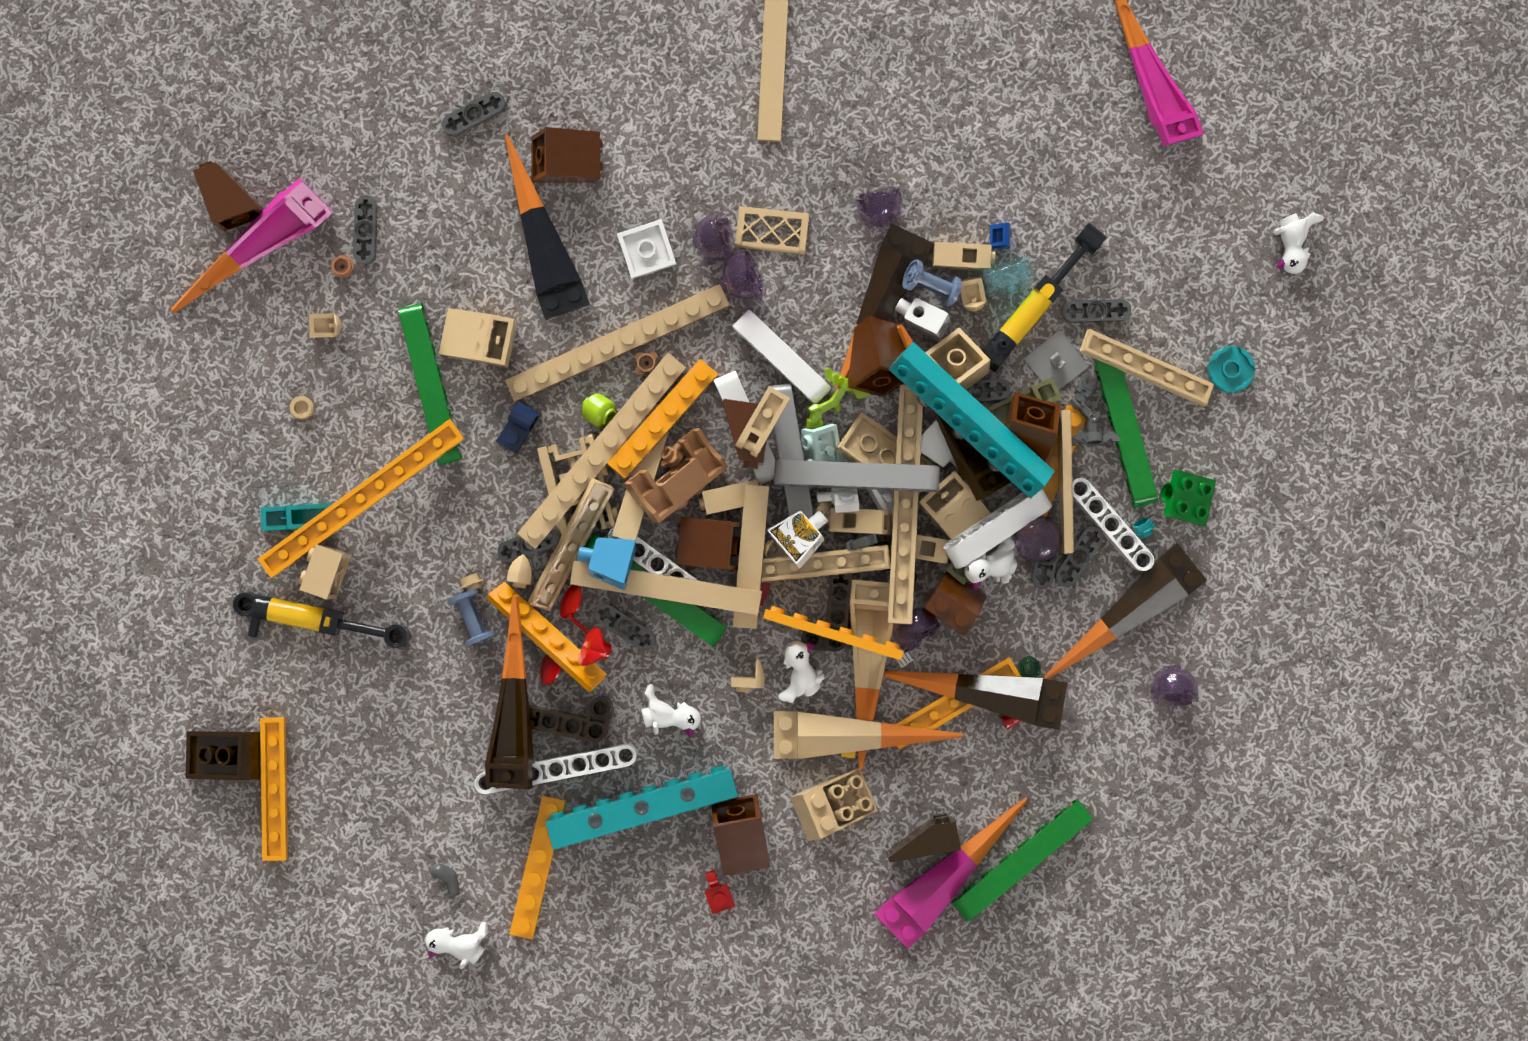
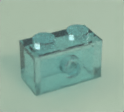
[979,255,1035,297]

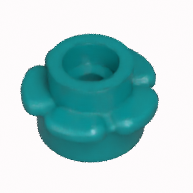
[1132,518,1155,538]

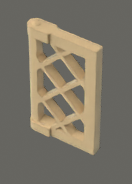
[734,206,809,255]

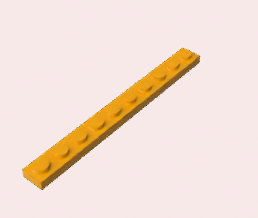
[257,419,465,578]

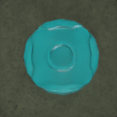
[1207,346,1255,393]

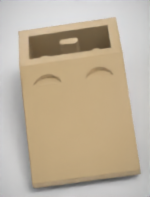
[439,308,518,368]
[919,471,991,540]
[790,768,878,841]

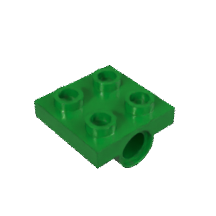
[1160,470,1216,526]

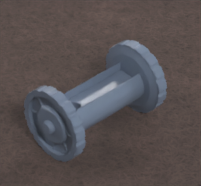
[902,259,962,307]
[447,588,496,647]

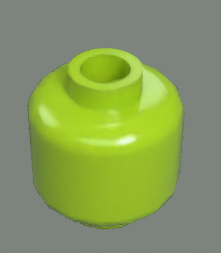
[582,393,617,428]

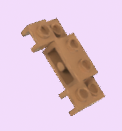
[624,428,728,524]

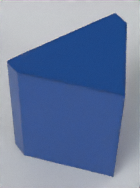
[990,222,1011,249]

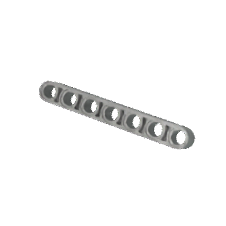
[767,383,813,519]
[774,460,940,492]

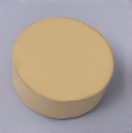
[290,396,314,420]

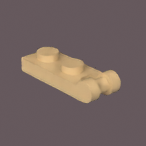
[735,386,790,457]

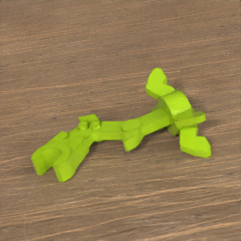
[806,367,870,430]

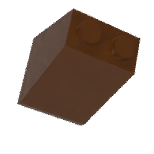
[531,127,603,183]
[193,161,264,232]
[848,316,906,397]
[1004,392,1060,463]
[723,399,767,469]
[675,517,742,571]
[921,571,986,636]
[711,794,771,875]

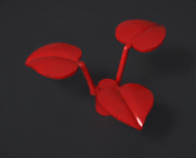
[540,585,612,687]

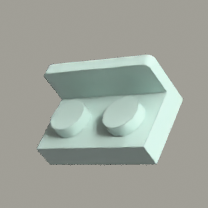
[801,424,843,462]

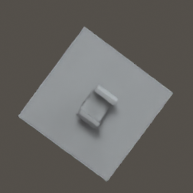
[1024,330,1089,390]

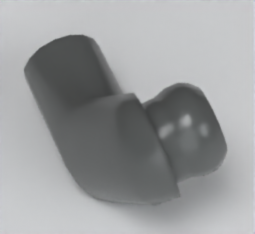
[430,864,460,894]

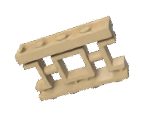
[537,434,619,535]

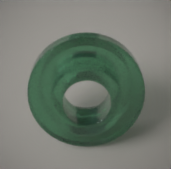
[1018,656,1041,678]

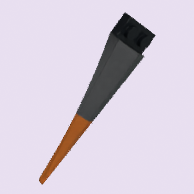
[505,134,590,320]

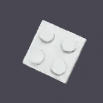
[617,219,677,279]

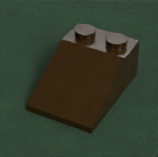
[185,731,261,781]
[886,813,961,862]

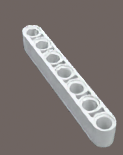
[475,744,637,794]

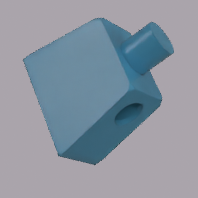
[577,538,636,590]

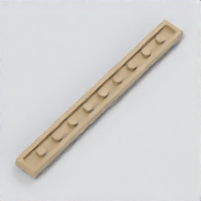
[505,284,730,402]
[517,353,686,549]
[888,385,923,625]

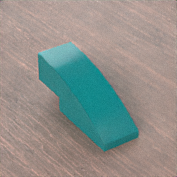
[259,503,333,532]

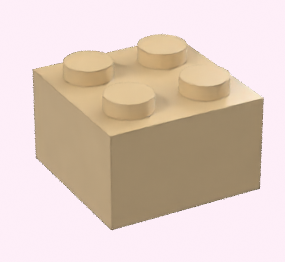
[925,328,990,390]
[299,545,352,599]

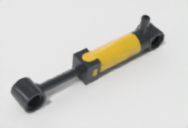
[982,222,1107,372]
[232,593,411,648]

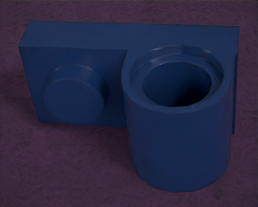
[496,401,541,454]

